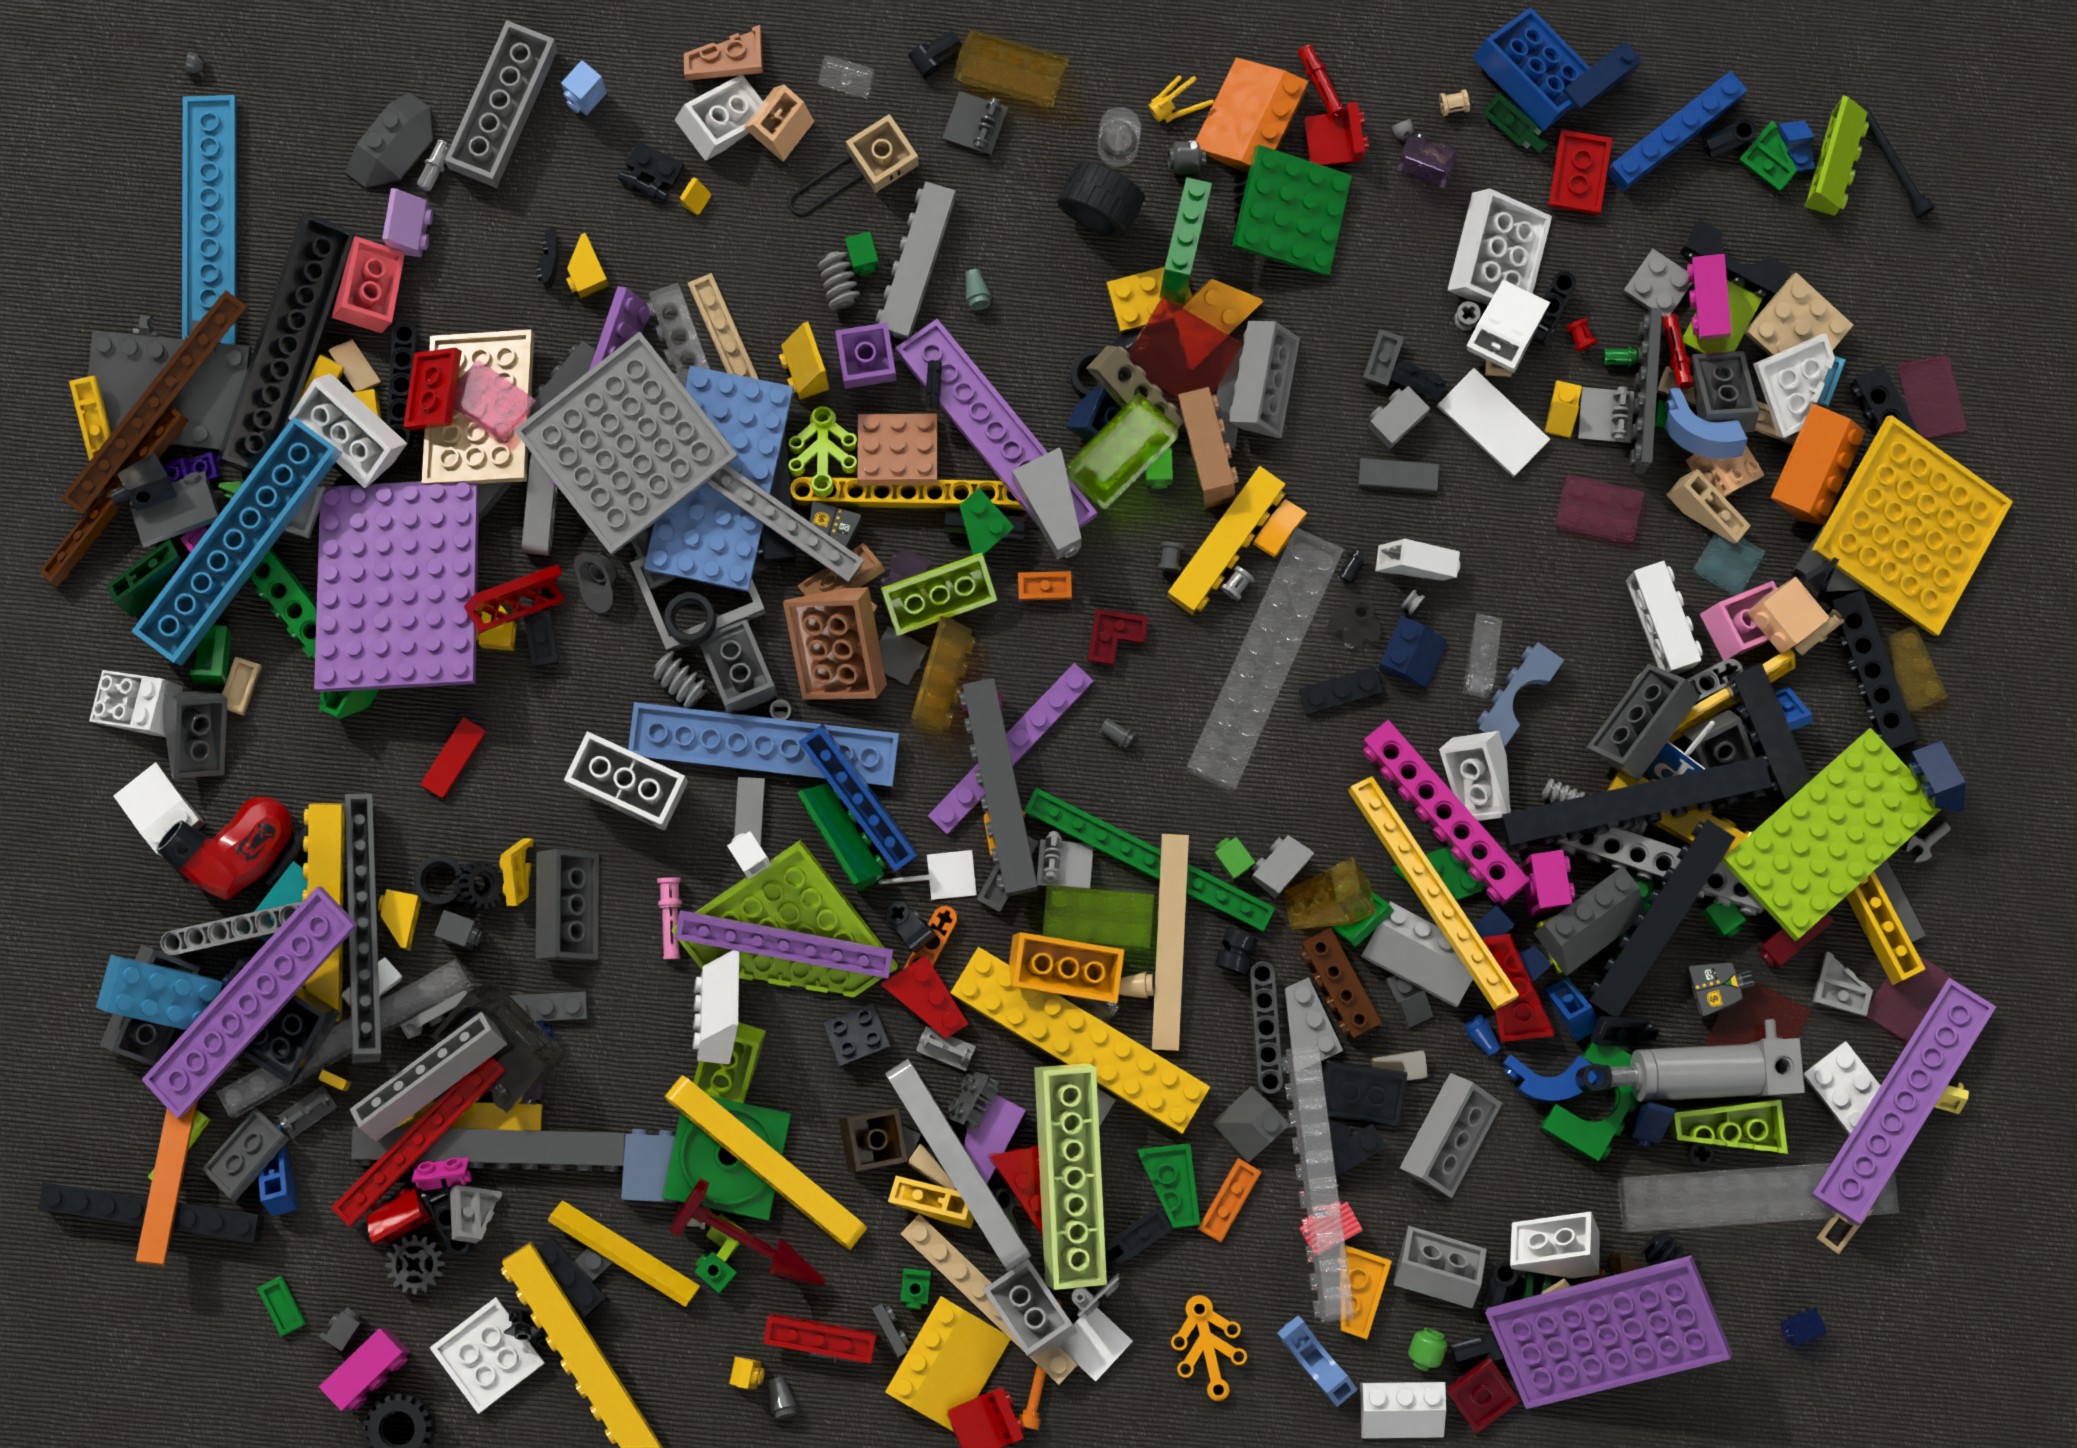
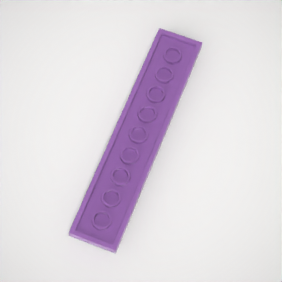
[895,319,1097,529]
[142,886,358,1118]
[1811,978,1996,1227]

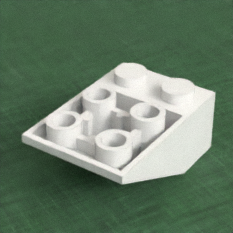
[1467,280,1550,373]
[89,670,183,737]

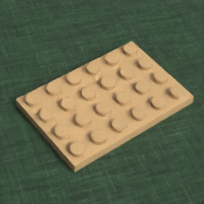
[422,330,534,484]

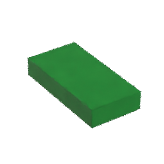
[257,1275,307,1337]

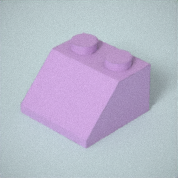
[382,188,433,257]

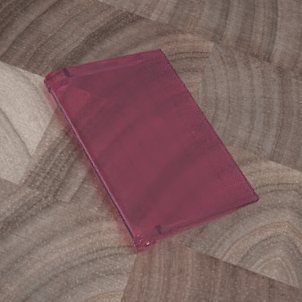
[1897,355,1968,439]
[454,360,537,442]
[1866,955,1953,1043]

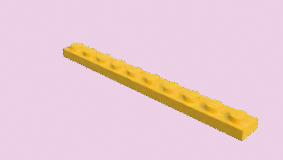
[1348,776,1519,1010]

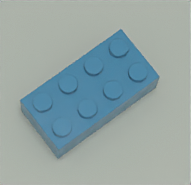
[96,955,223,1030]

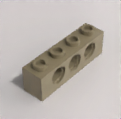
[1087,346,1184,444]

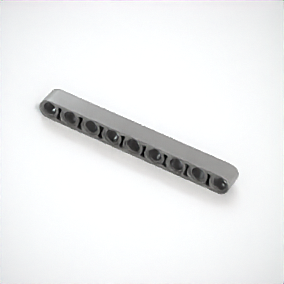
[885,1059,1031,1271]

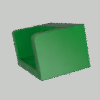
[189,625,232,685]

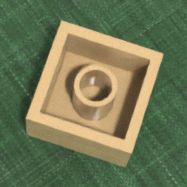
[846,114,919,193]

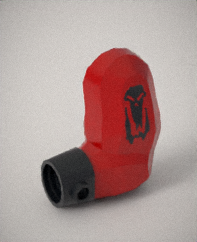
[156,797,294,899]

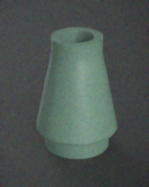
[965,269,991,310]

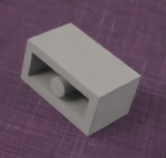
[1368,386,1430,449]

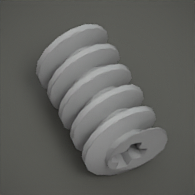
[817,251,860,310]
[650,651,708,709]

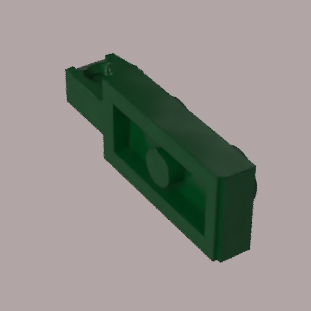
[1482,92,1550,153]

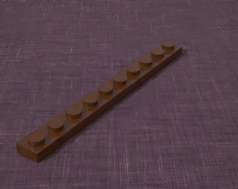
[61,290,247,515]

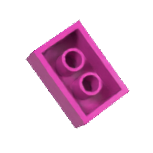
[1687,254,1731,341]
[1520,850,1575,917]
[319,1328,411,1411]

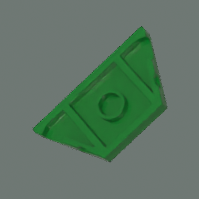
[1392,831,1490,901]

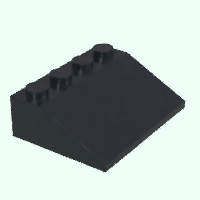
[224,957,340,1085]

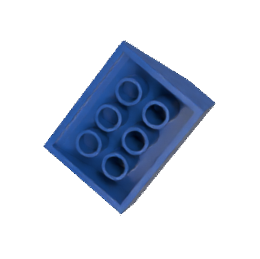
[1472,7,1590,131]

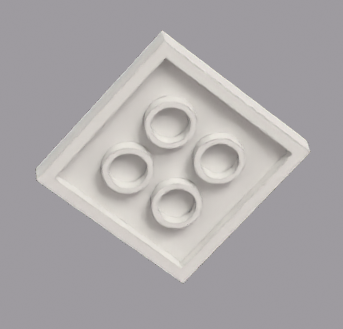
[430,1297,545,1414]

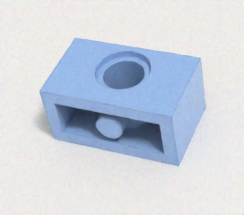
[561,60,607,116]

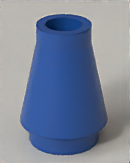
[1464,1014,1501,1056]

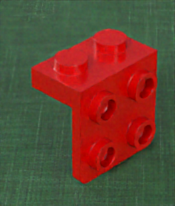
[1304,102,1368,166]
[947,1387,1024,1448]

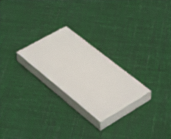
[1437,368,1550,478]

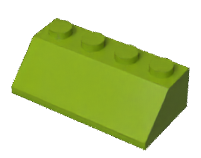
[1805,95,1869,216]
[881,552,997,636]

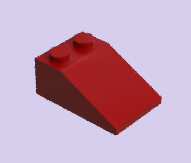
[366,1187,433,1245]

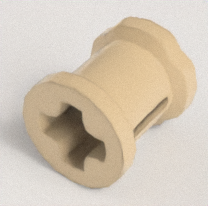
[1439,89,1470,117]

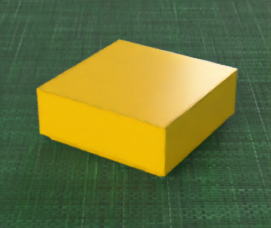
[319,1070,351,1091]

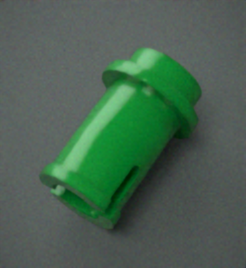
[1603,346,1637,367]

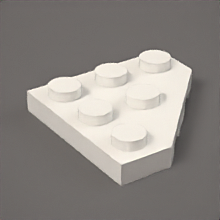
[1753,334,1835,438]

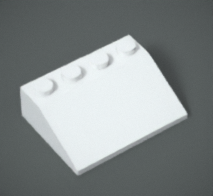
[1447,189,1552,305]

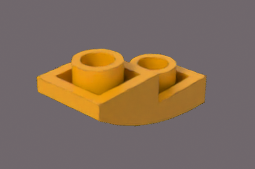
[1253,499,1307,558]

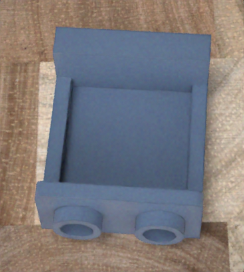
[621,1129,677,1203]

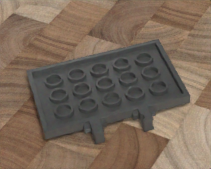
[82,315,252,450]

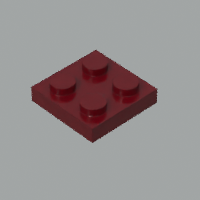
[1445,1357,1520,1434]

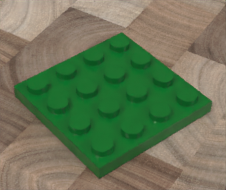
[1232,145,1352,276]

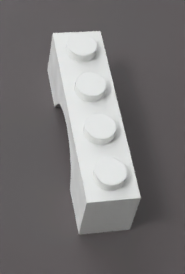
[727,831,772,879]

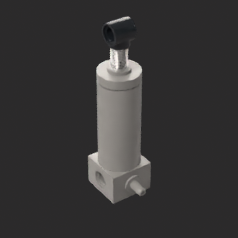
[1575,1019,1805,1102]

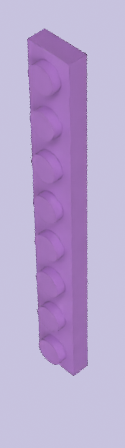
[928,663,1094,835]
[675,910,893,978]

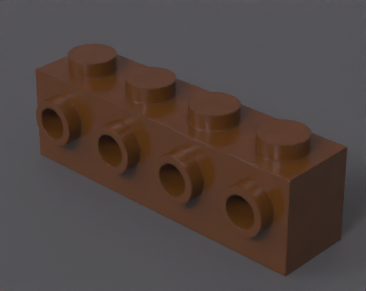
[1299,927,1382,1040]

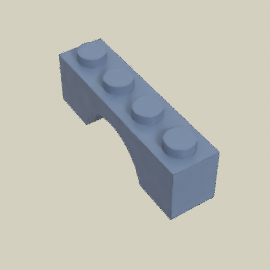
[1476,642,1564,747]

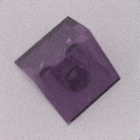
[1396,134,1458,188]

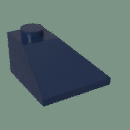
[1066,384,1135,453]

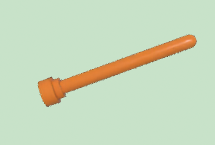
[1019,1299,1062,1430]

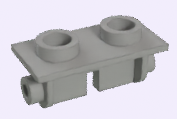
[916,1026,976,1071]

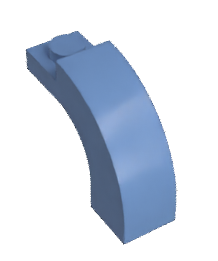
[1664,387,1747,459]
[1278,1315,1358,1407]

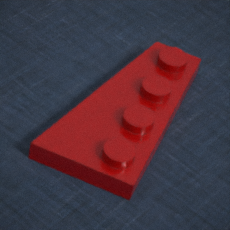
[1483,934,1555,1042]

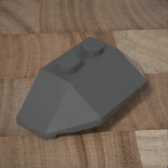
[345,92,433,188]

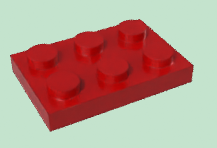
[1548,129,1612,215]
[403,347,462,431]

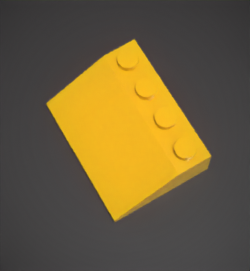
[885,1296,1011,1432]

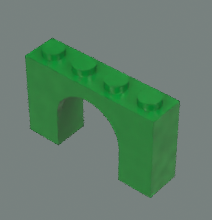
[1159,177,1212,304]
[1539,1040,1639,1162]

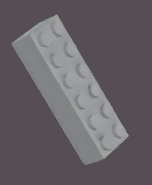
[445,20,558,188]

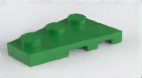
[1136,1143,1200,1228]

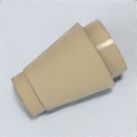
[1118,972,1155,999]

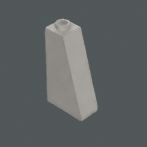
[1012,447,1081,560]

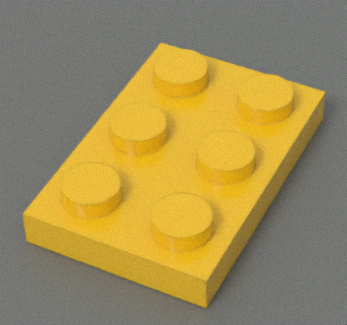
[1106,267,1192,334]

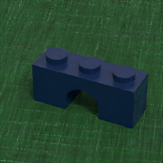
[1473,903,1554,982]

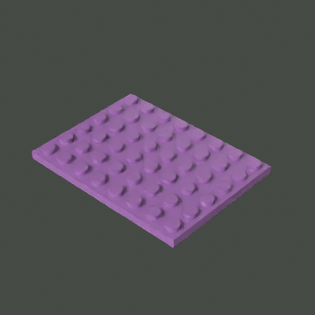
[314,481,479,692]

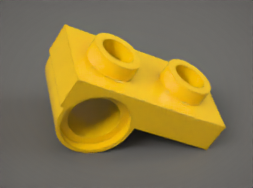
[729,1357,765,1389]

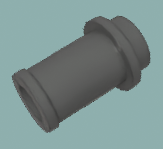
[1099,718,1135,748]

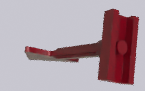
[669,1178,826,1285]

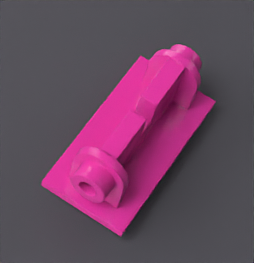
[412,1157,472,1191]

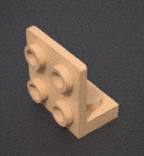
[1686,445,1764,498]

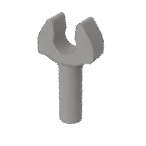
[1904,822,1951,863]

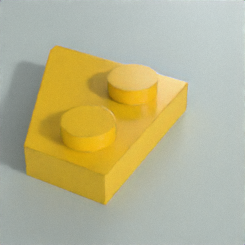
[500,838,533,906]

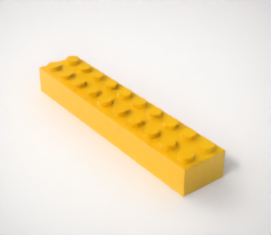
[950,947,1210,1135]

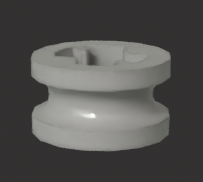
[1400,589,1425,616]

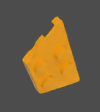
[1172,279,1263,370]

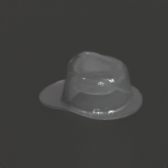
[1097,107,1141,167]

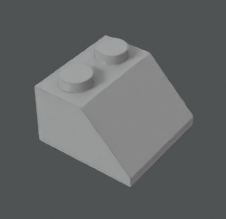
[1251,835,1314,899]

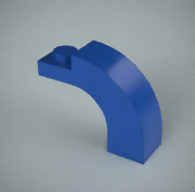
[1501,1054,1597,1102]

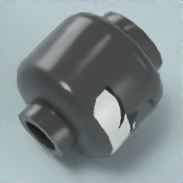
[1167,141,1206,175]

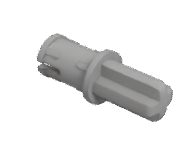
[417,140,451,191]

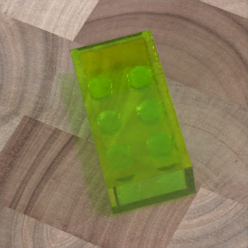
[1066,393,1178,510]
[1043,885,1154,951]

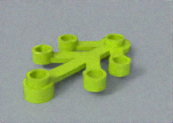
[788,406,858,497]

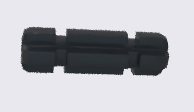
[925,360,942,411]

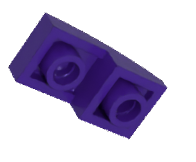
[162,452,222,482]

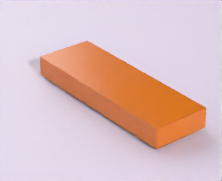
[1197,1158,1261,1243]

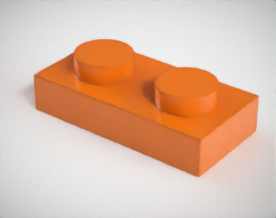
[1018,571,1072,601]

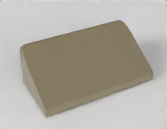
[1370,1050,1428,1081]

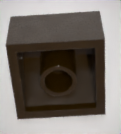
[839,1108,908,1172]

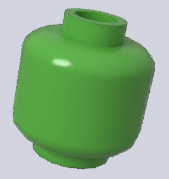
[1408,1328,1448,1371]

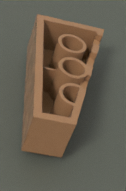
[1178,387,1239,508]

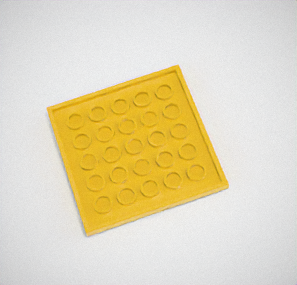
[1811,415,2013,636]

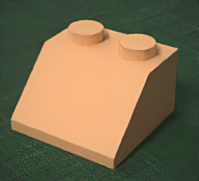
[1747,577,1830,653]

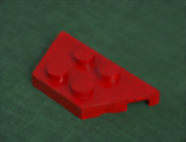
[988,1145,1043,1238]

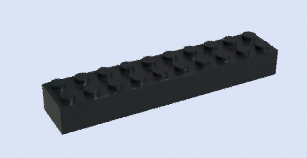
[216,212,356,474]

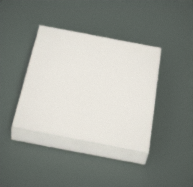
[1058,1308,1133,1381]

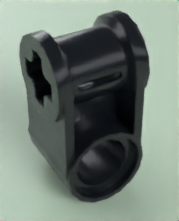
[887,901,936,953]

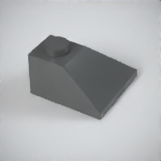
[1212,1086,1290,1163]

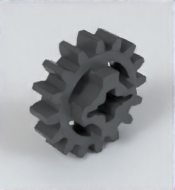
[385,1235,446,1295]

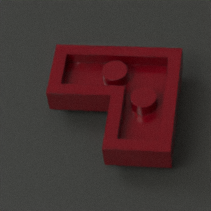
[1087,608,1148,666]

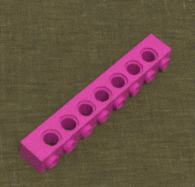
[1362,720,1530,906]

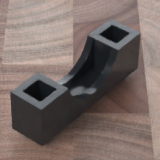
[1680,219,1791,301]

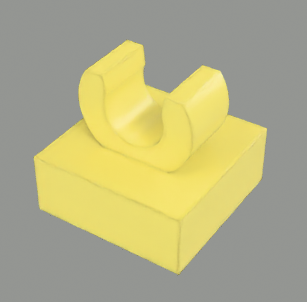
[1934,1083,1969,1114]

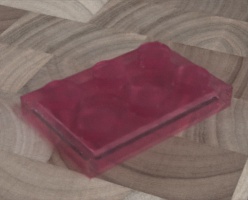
[1555,474,1644,544]

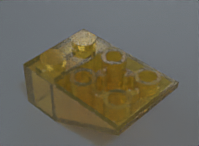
[1283,857,1376,930]

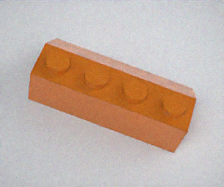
[1770,404,1866,525]

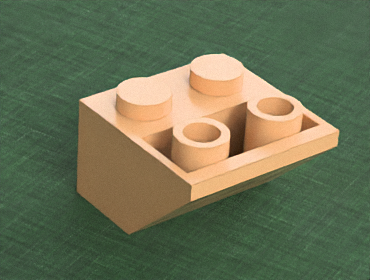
[744,85,814,162]

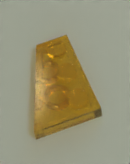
[1889,625,1948,714]

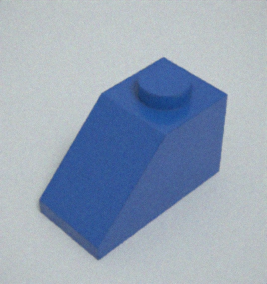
[1545,977,1597,1042]

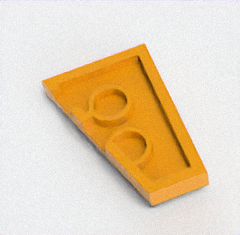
[1339,1244,1392,1339]

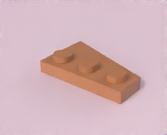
[684,25,763,81]

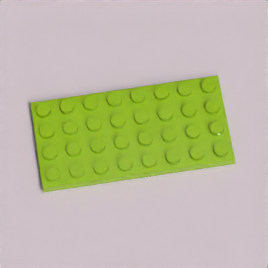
[1721,728,1941,941]

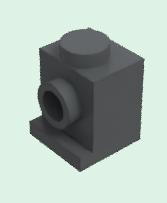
[319,1307,364,1351]

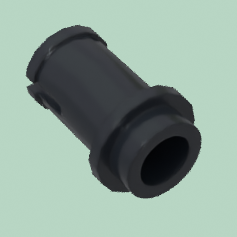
[1337,549,1368,584]

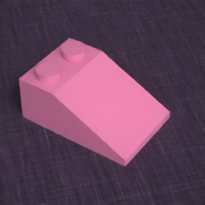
[1700,581,1777,661]

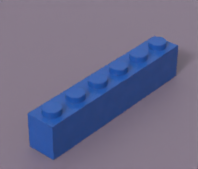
[1607,71,1747,193]
[799,724,918,871]

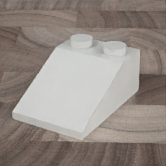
[675,75,763,161]
[1439,731,1511,821]
[114,762,206,857]
[1510,1212,1600,1278]

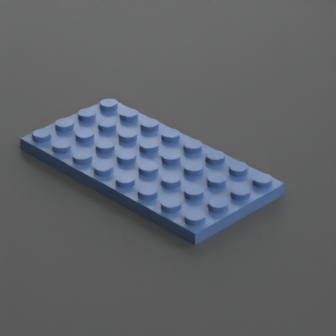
[644,366,794,592]

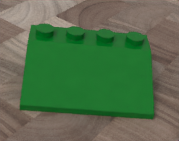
[797,783,886,893]

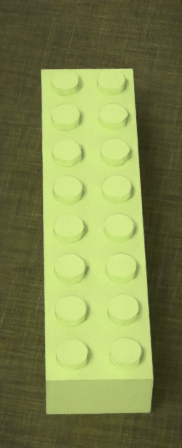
[1034,1063,1107,1290]

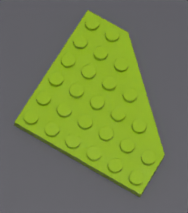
[671,840,898,997]

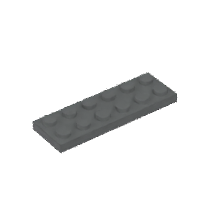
[1629,307,1662,474]

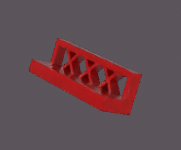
[464,565,565,634]
[763,1313,877,1364]

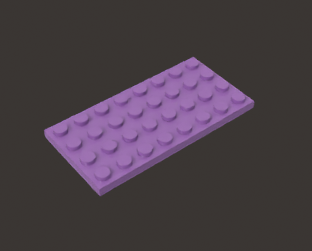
[1485,1255,1732,1409]

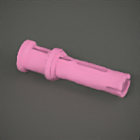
[657,877,682,959]

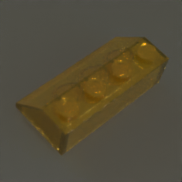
[954,30,1070,107]
[911,616,976,734]

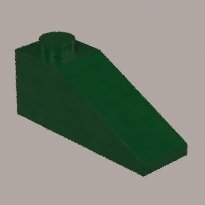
[106,539,181,618]

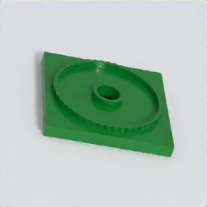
[662,1096,791,1221]

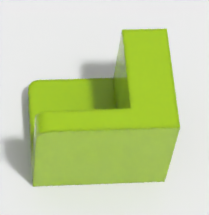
[707,1214,746,1261]

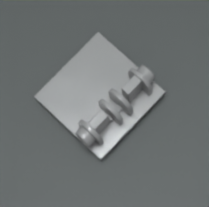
[1578,387,1634,443]
[1037,831,1093,890]
[1072,1273,1120,1317]

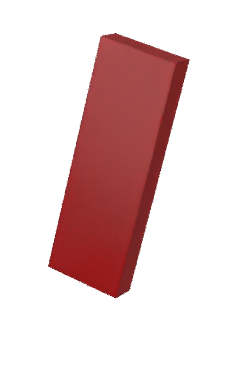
[420,717,487,799]

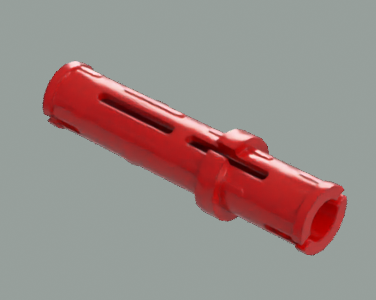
[1297,44,1345,118]
[1662,314,1694,390]

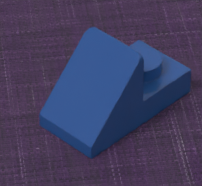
[1778,120,1815,174]
[1774,686,1813,731]

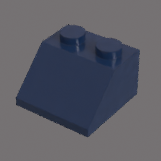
[1378,615,1447,689]
[1909,741,1966,812]

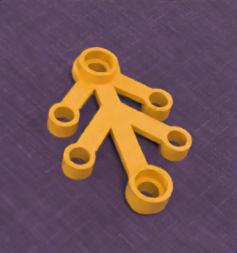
[1171,1295,1247,1401]

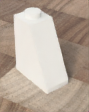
[1375,539,1460,581]

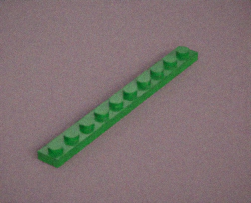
[1024,788,1275,932]

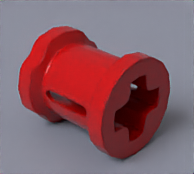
[1566,318,1598,352]

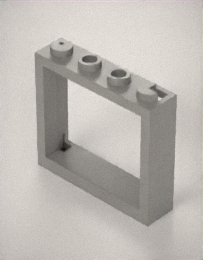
[630,553,766,653]

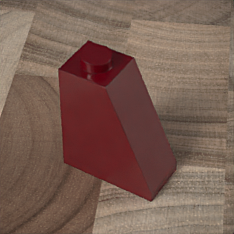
[1757,914,1834,968]

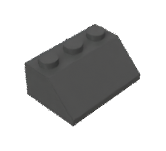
[130,471,219,547]

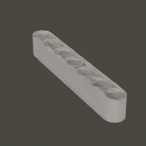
[160,901,304,955]

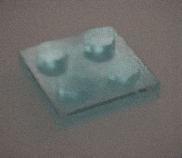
[1692,533,1766,596]

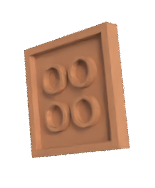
[857,414,937,486]

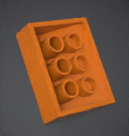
[1195,57,1308,174]

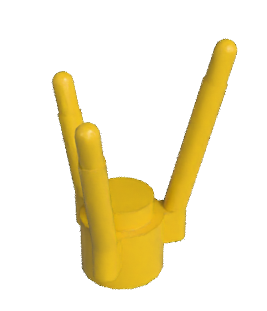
[1148,76,1214,123]

